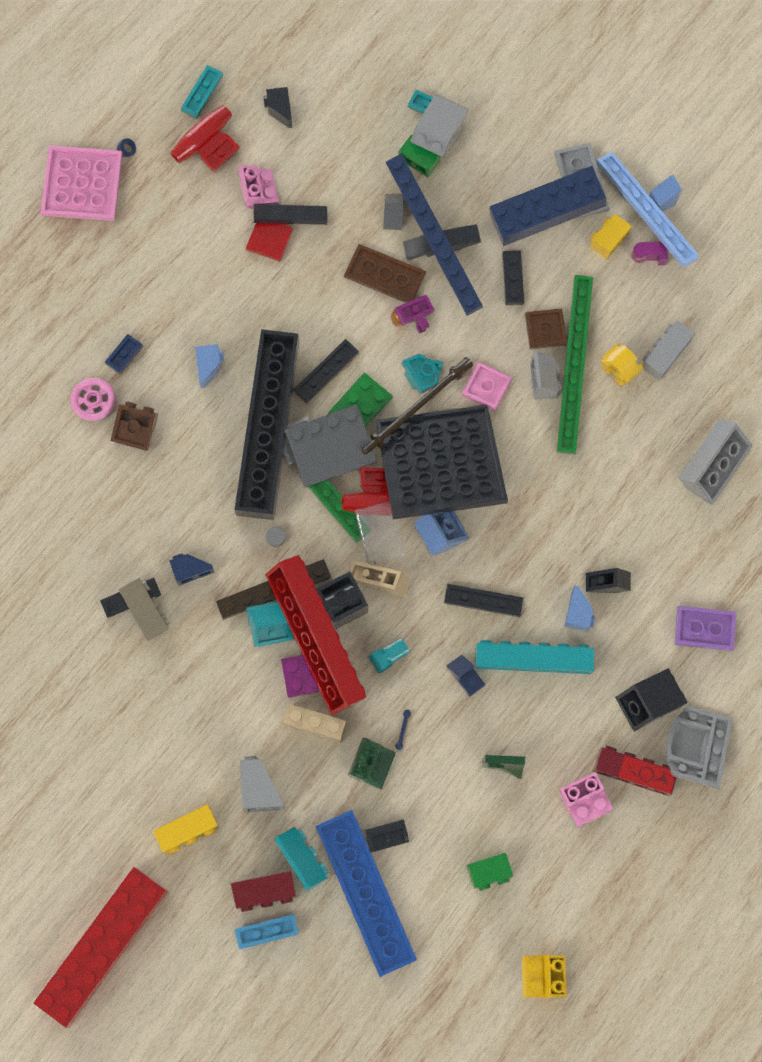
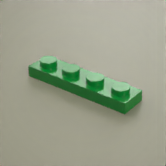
[308,480,371,543]

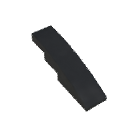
[403,224,481,260]

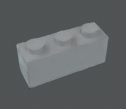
[642,320,695,381]

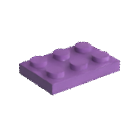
[674,606,736,651]

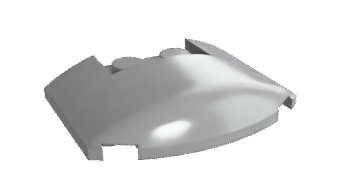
[667,705,733,790]

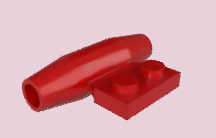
[170,105,240,173]
[341,467,392,516]

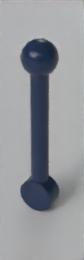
[395,710,411,750]

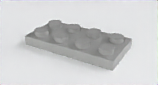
[555,143,609,219]

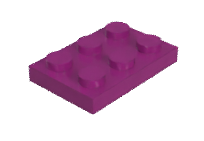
[281,655,320,698]

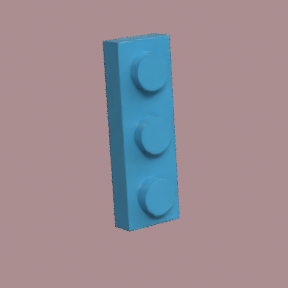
[235,914,299,949]

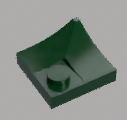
[482,755,525,779]

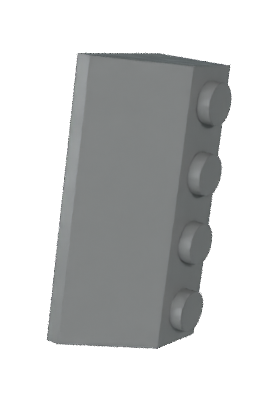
[679,419,753,505]

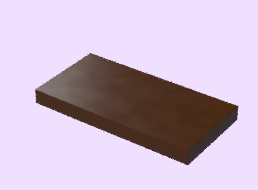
[344,244,426,303]

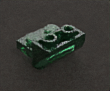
[348,737,396,789]

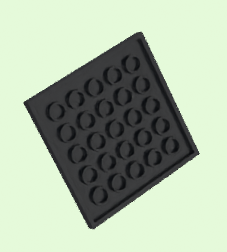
[376,405,508,520]

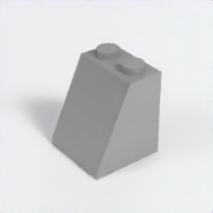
[410,94,469,157]
[240,756,285,812]

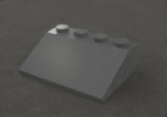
[285,404,376,488]

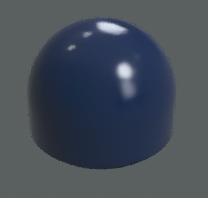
[117,138,136,157]

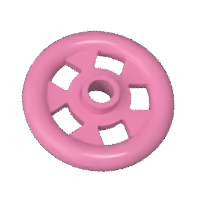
[70,378,116,421]

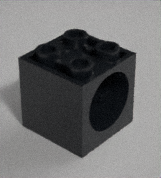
[316,571,368,630]

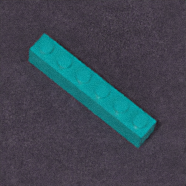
[475,640,594,674]

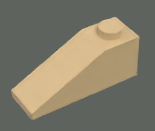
[349,561,411,597]

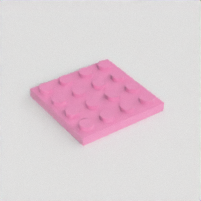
[41,146,123,221]

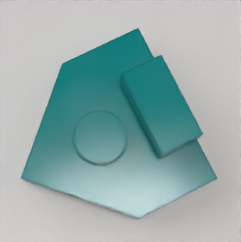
[402,354,443,394]

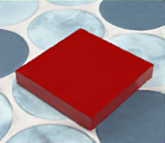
[246,223,293,262]

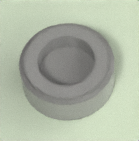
[266,527,285,547]

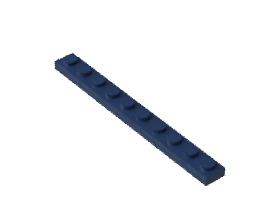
[385,153,483,316]

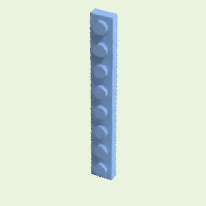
[597,152,699,268]

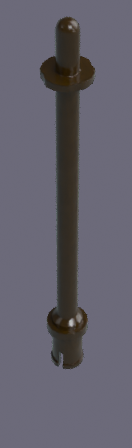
[362,357,473,455]

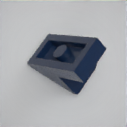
[446,654,486,697]

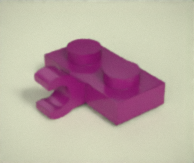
[394,295,435,333]

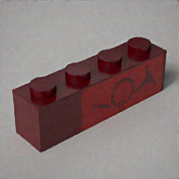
[593,746,677,796]

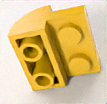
[522,955,567,998]

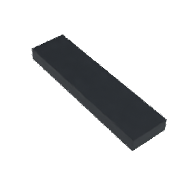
[254,204,328,225]
[293,339,359,404]
[444,584,523,617]

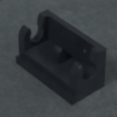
[365,819,409,853]

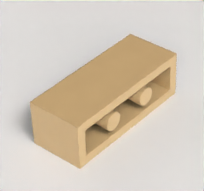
[283,704,346,743]

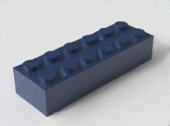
[489,166,606,246]

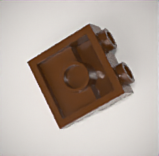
[110,401,159,451]

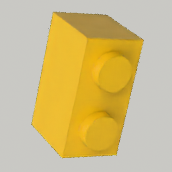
[590,213,632,259]

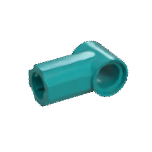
[368,638,410,673]

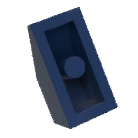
[169,554,215,586]

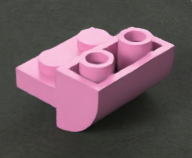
[238,166,279,209]
[560,772,613,828]

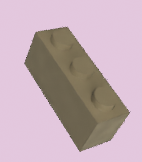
[119,577,170,641]

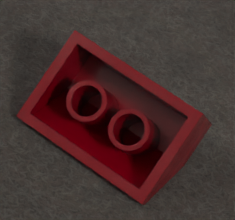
[231,871,297,912]

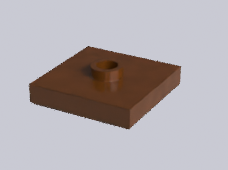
[525,309,567,349]

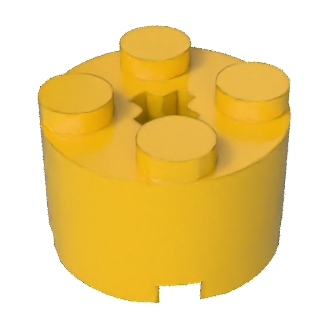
[601,342,643,387]

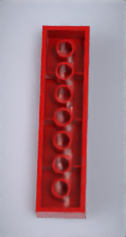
[265,555,367,716]
[33,867,168,1028]

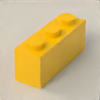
[153,804,219,855]

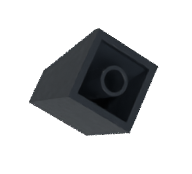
[615,668,688,732]

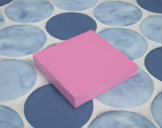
[462,362,512,411]

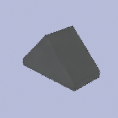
[383,194,403,230]

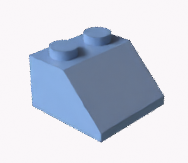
[414,511,470,556]

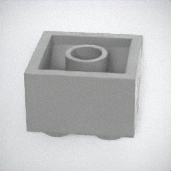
[530,351,561,400]

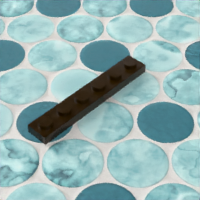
[216,559,331,620]

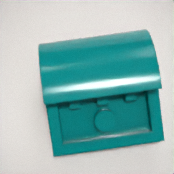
[246,601,293,647]

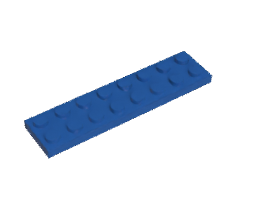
[316,810,417,977]

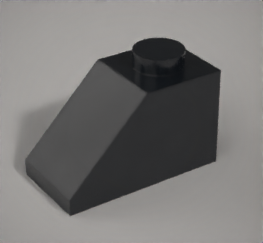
[263,87,292,128]
[586,568,631,593]

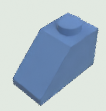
[649,175,682,211]
[195,344,224,388]
[564,586,595,632]

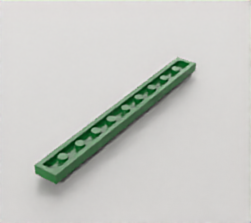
[556,275,593,455]

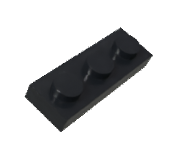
[502,250,524,305]
[100,577,161,618]

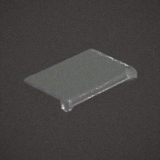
[355,501,406,565]

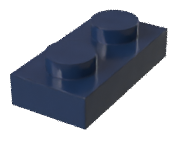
[105,334,143,375]

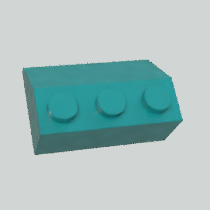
[274,827,329,892]

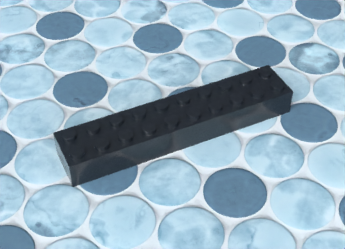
[234,329,300,520]

